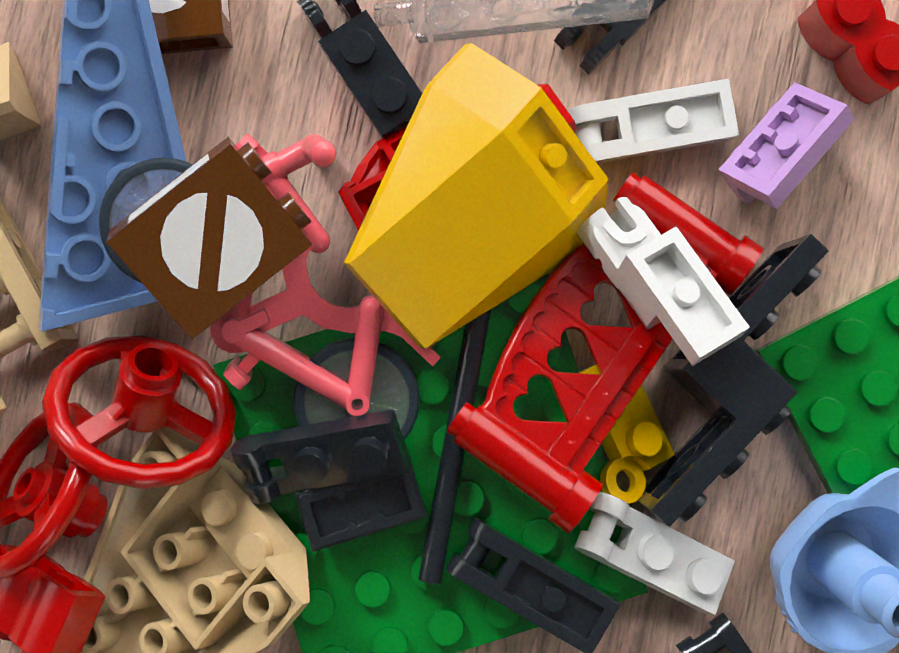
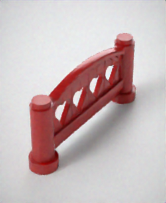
[446,172,765,534]

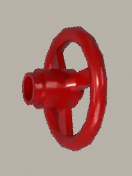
[42,335,237,489]
[0,402,107,579]

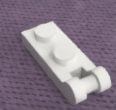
[568,79,739,165]
[574,492,735,615]

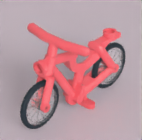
[99,133,441,440]

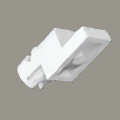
[577,197,750,366]

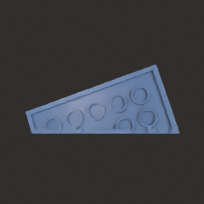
[38,0,186,332]

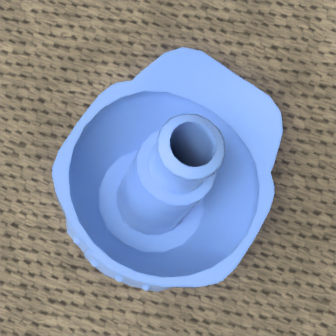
[770,468,899,653]

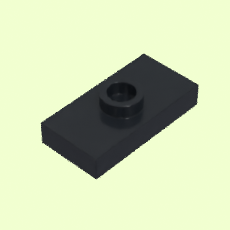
[295,458,428,552]

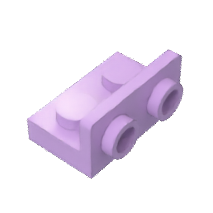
[718,82,855,209]

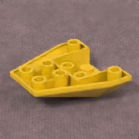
[344,43,609,349]

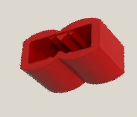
[797,0,899,105]
[0,544,105,653]

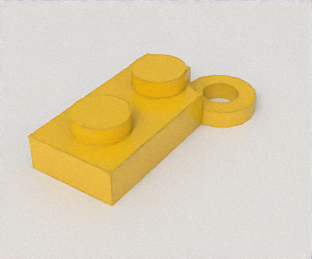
[579,364,675,504]

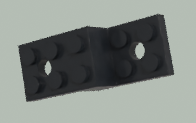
[638,234,829,527]

